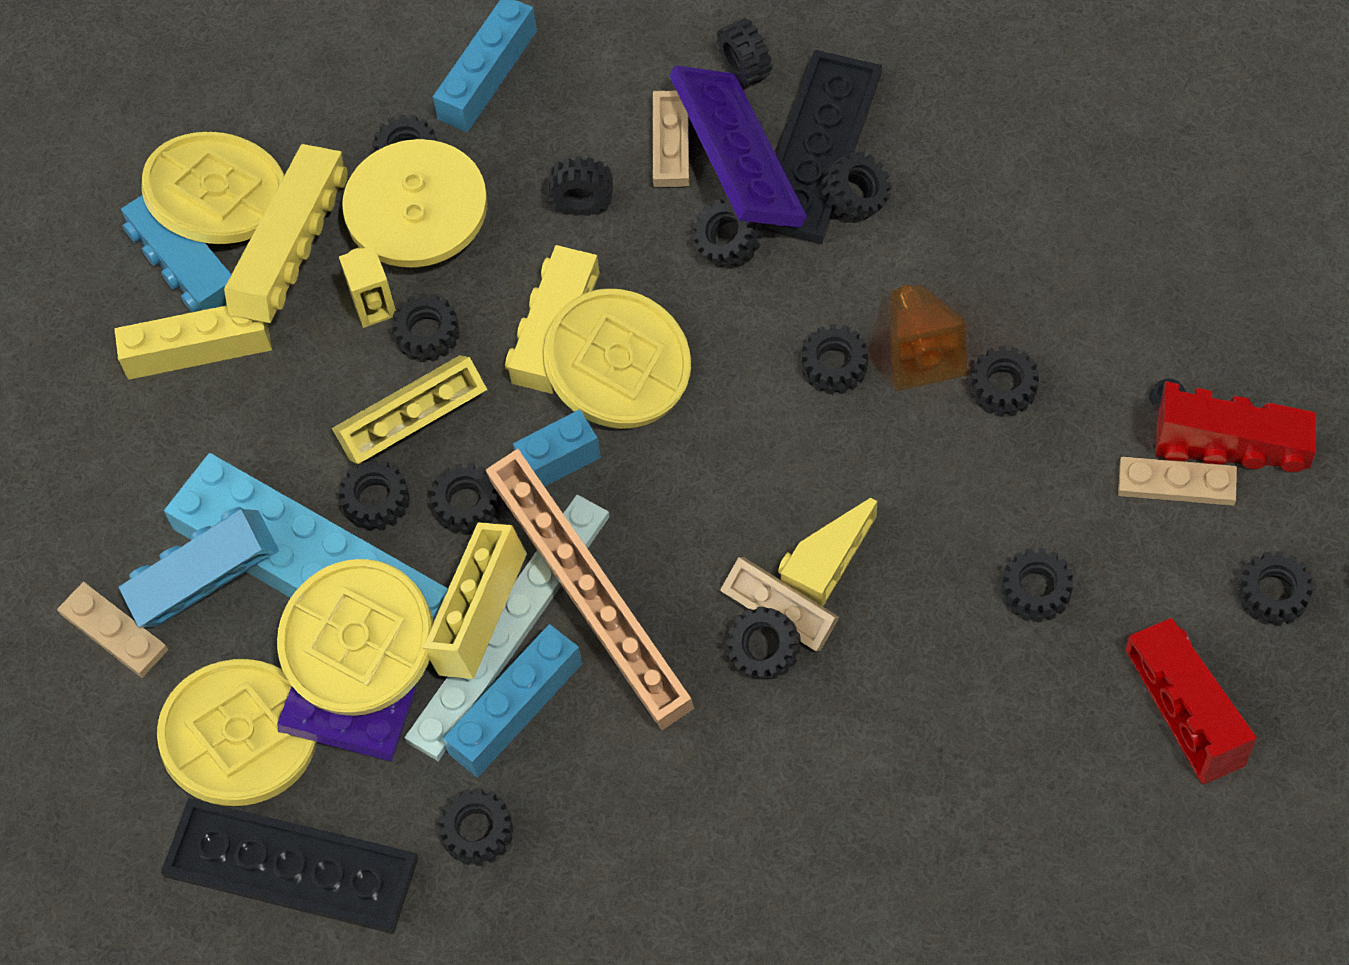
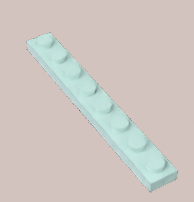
[404,495,610,761]

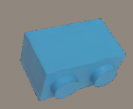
[513,409,601,487]

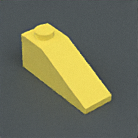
[778,498,877,606]

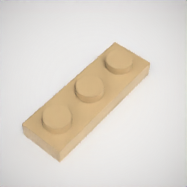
[653,91,689,187]
[1118,457,1237,506]
[720,557,839,651]
[57,581,168,678]

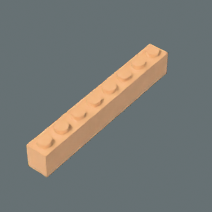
[486,449,694,731]

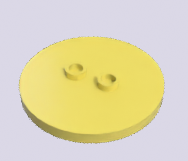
[141,132,284,244]
[343,139,487,267]
[544,289,691,429]
[277,559,434,716]
[157,659,317,806]

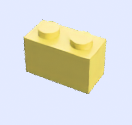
[339,245,396,328]

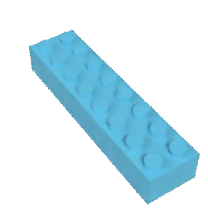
[164,453,448,621]

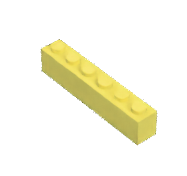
[224,144,348,323]

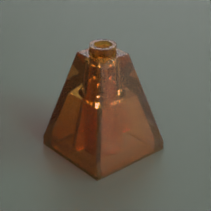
[890,285,967,392]

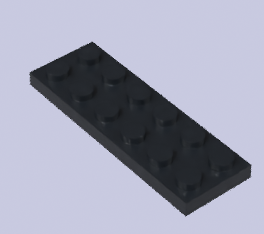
[759,50,882,244]
[161,798,419,934]

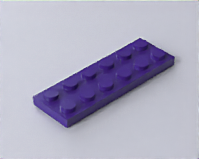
[669,65,807,227]

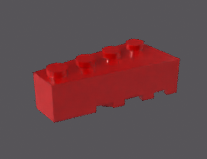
[1156,382,1316,472]
[1126,617,1257,785]

